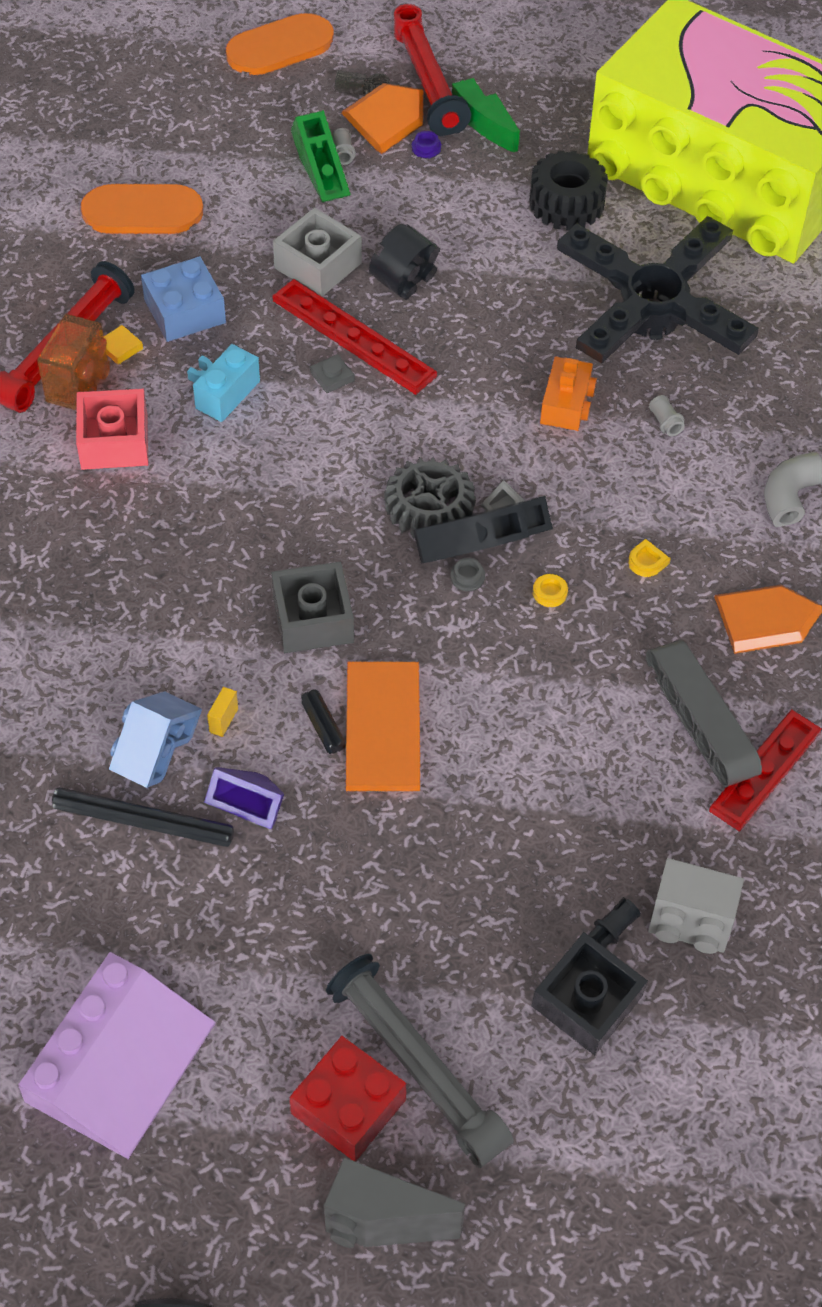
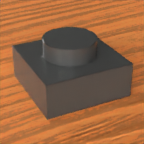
[310,354,355,393]

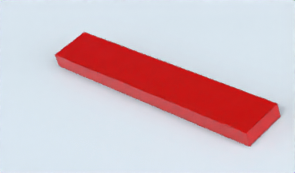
[273,279,437,395]

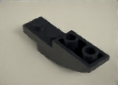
[413,496,553,564]

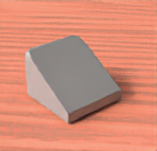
[481,480,525,511]

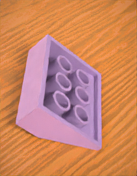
[18,952,215,1159]

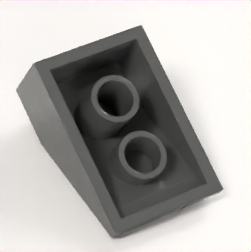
[324,1158,465,1248]

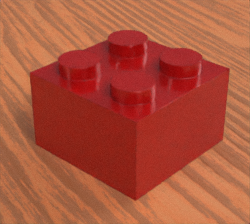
[289,1035,407,1162]

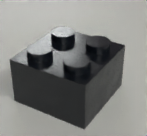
[531,932,648,1056]

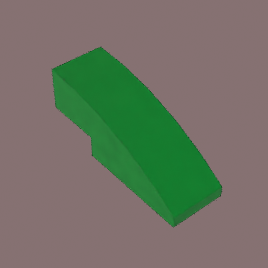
[452,78,520,152]

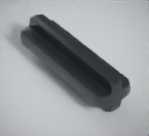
[301,689,345,754]

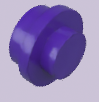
[412,131,441,158]

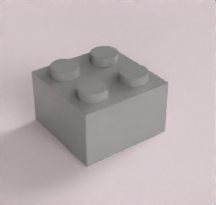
[273,207,362,297]
[648,858,744,954]

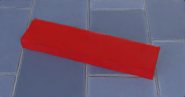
[709,709,822,832]

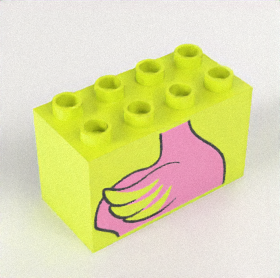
[587,0,822,264]

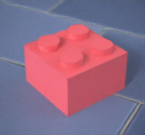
[76,389,149,470]

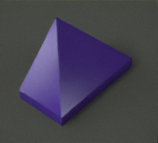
[204,767,284,830]

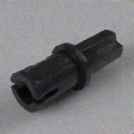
[588,897,641,948]

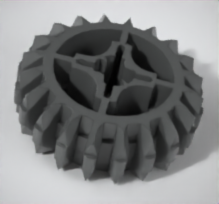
[384,456,476,539]

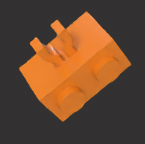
[540,356,597,431]

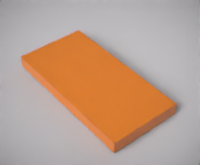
[346,662,420,791]

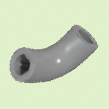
[764,452,822,527]

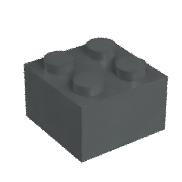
[271,562,354,654]

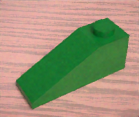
[291,110,351,203]

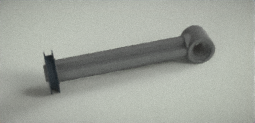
[325,954,514,1169]

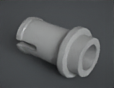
[332,128,356,165]
[649,395,685,437]

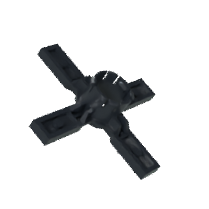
[557,216,759,364]

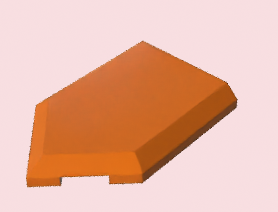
[341,83,423,154]
[715,585,822,654]

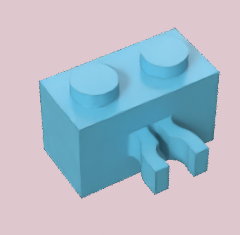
[187,344,260,422]

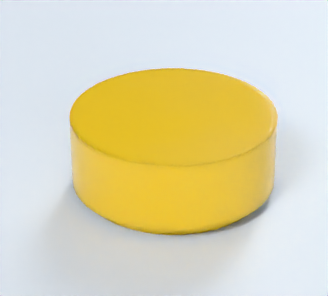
[533,574,568,607]

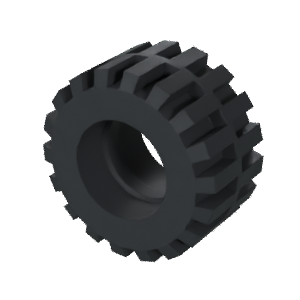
[529,150,608,230]

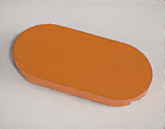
[226,13,334,75]
[81,184,203,234]

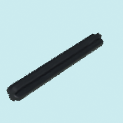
[52,787,234,847]

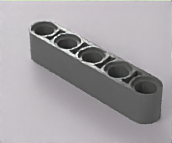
[646,639,762,787]

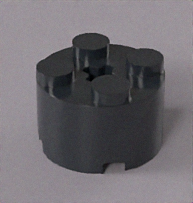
[369,223,440,300]

